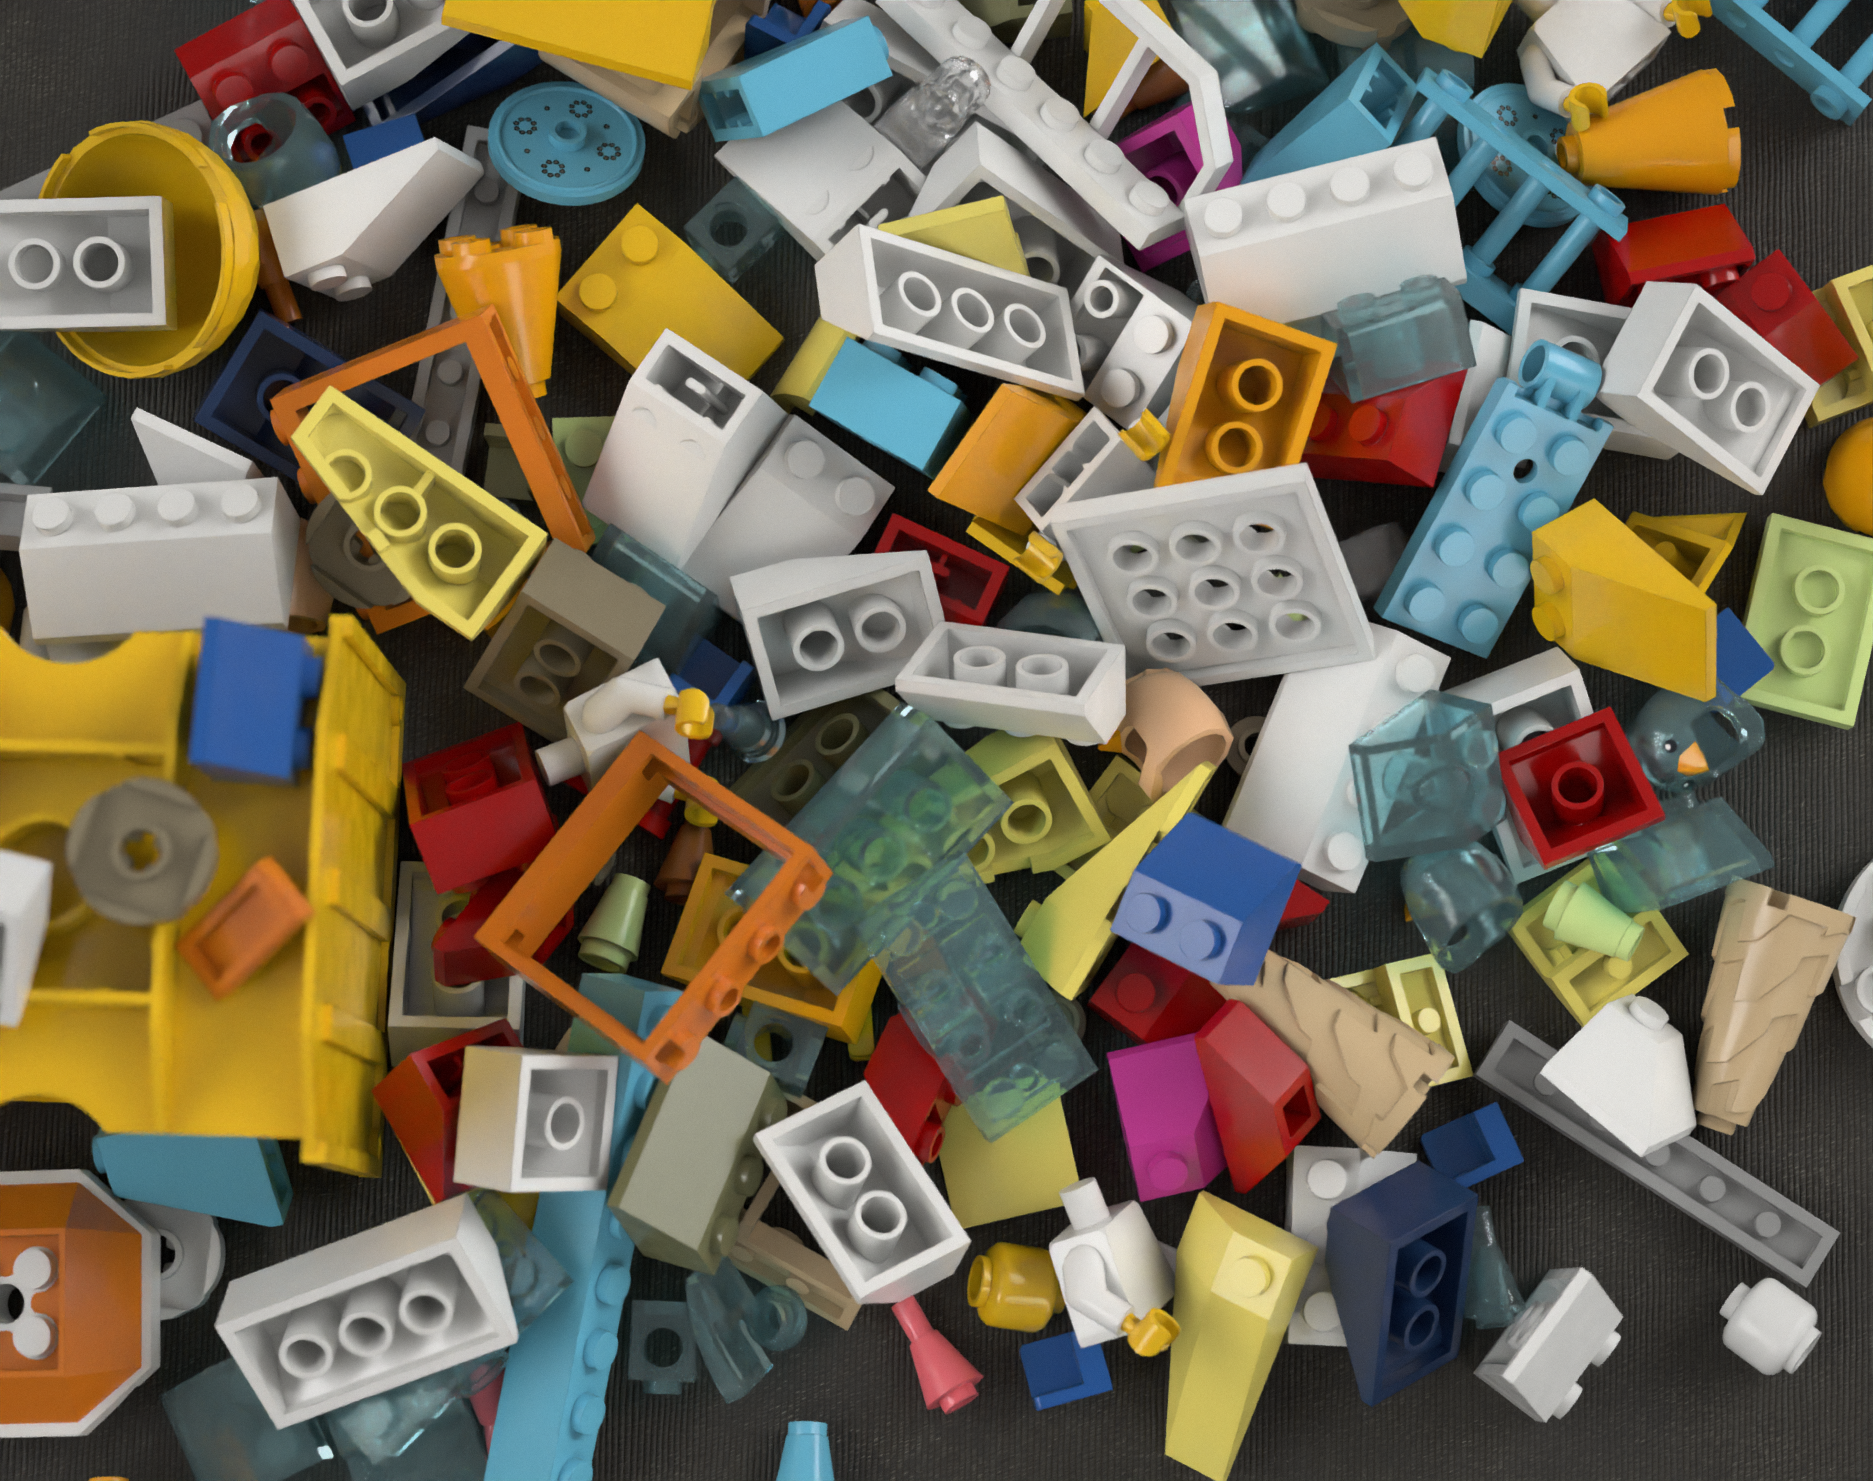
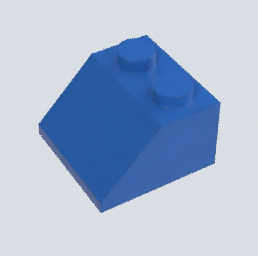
[189,617,323,788]
[1110,812,1302,986]

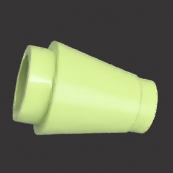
[577,873,651,974]
[1542,880,1645,962]

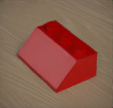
[1299,355,1469,487]

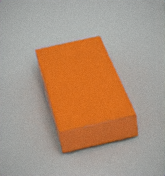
[174,856,315,1002]

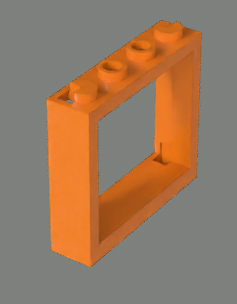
[270,303,596,635]
[474,730,834,1085]

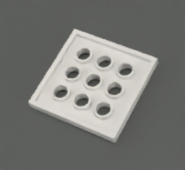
[1050,463,1375,686]

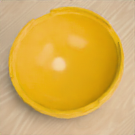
[38,120,260,379]

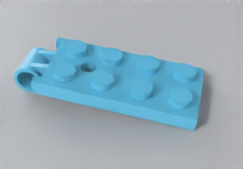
[1373,339,1614,659]

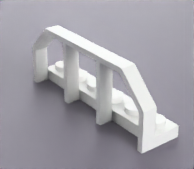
[875,0,1234,251]

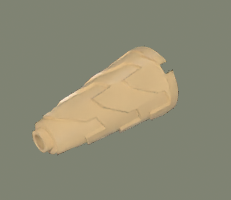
[1692,876,1857,1135]
[1210,949,1455,1159]

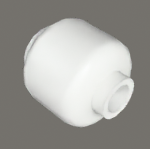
[1719,1278,1822,1375]

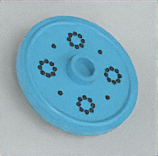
[488,81,645,206]
[1457,83,1593,228]

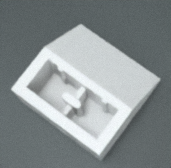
[1070,255,1198,430]

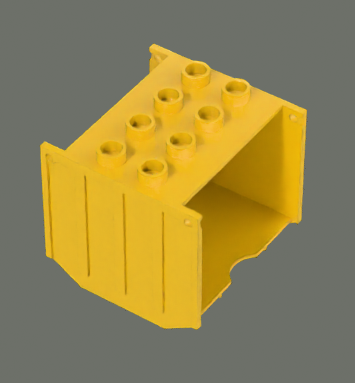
[0,615,406,1178]

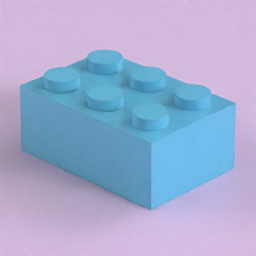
[808,337,974,480]

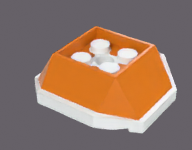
[0,1169,161,1438]

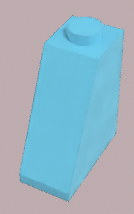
[698,16,893,142]
[1240,42,1417,185]
[92,1126,294,1227]

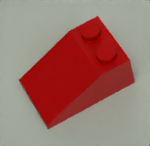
[402,722,558,895]
[1086,942,1227,1045]

